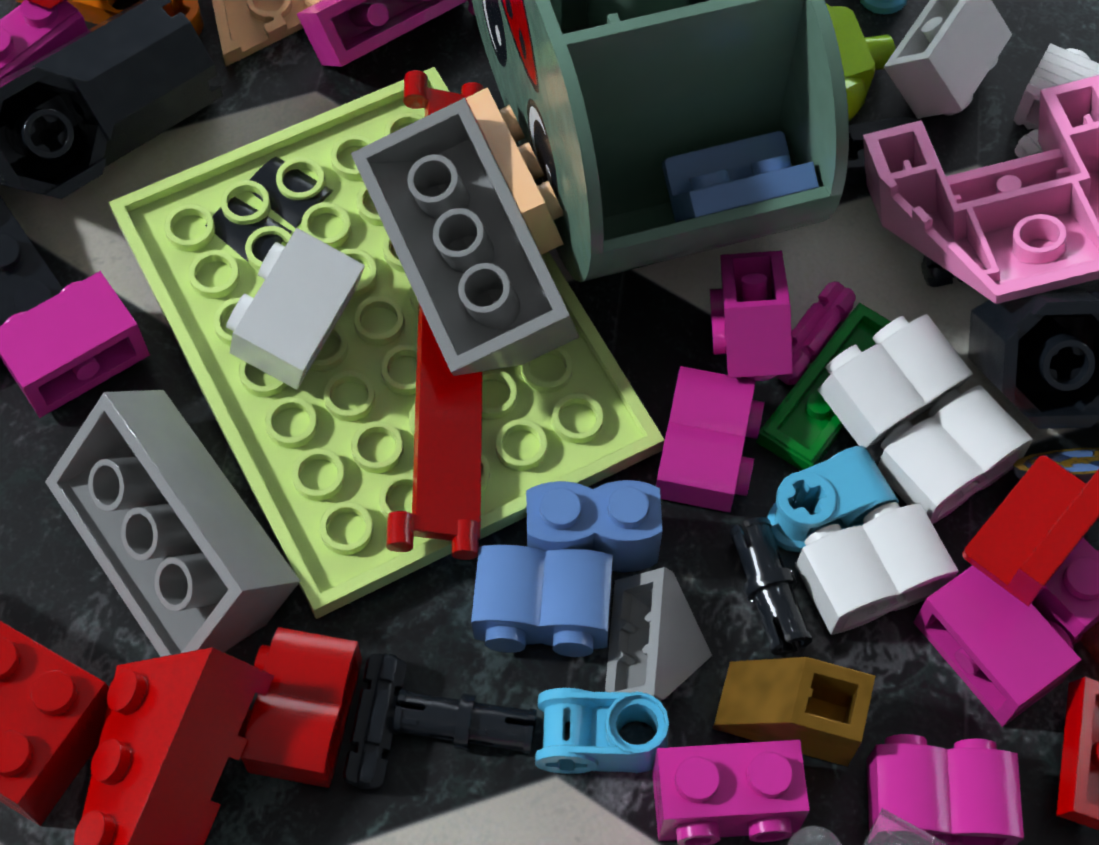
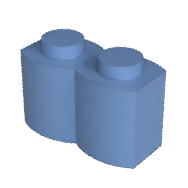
[526,480,663,572]
[471,545,613,657]

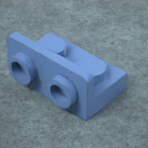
[662,131,819,222]

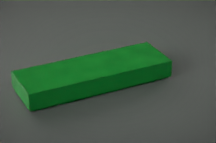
[756,302,891,471]

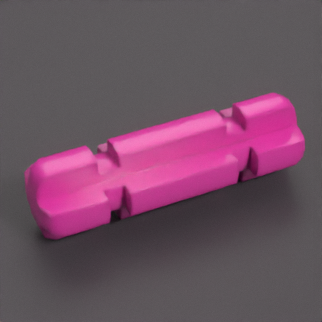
[775,281,856,385]

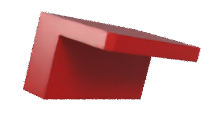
[962,455,1099,607]

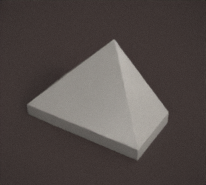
[605,567,712,701]

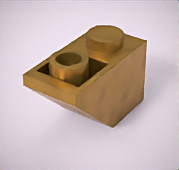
[713,657,876,767]

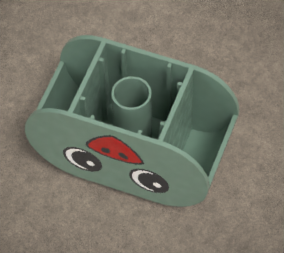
[472,0,849,282]

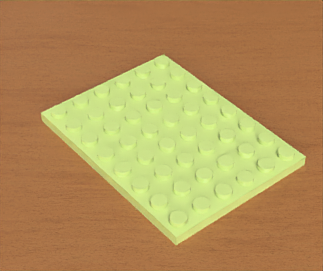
[109,67,665,619]

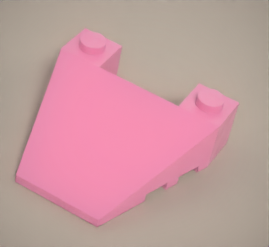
[863,75,1099,304]

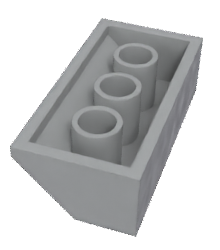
[351,98,579,376]
[45,390,300,657]

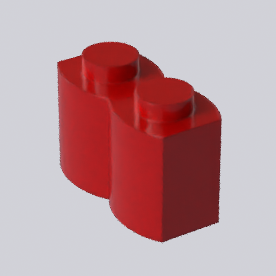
[238,627,362,788]

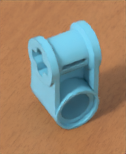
[767,446,899,552]
[535,688,669,774]

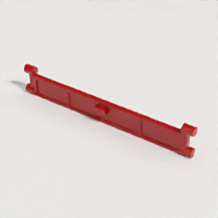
[386,70,485,560]

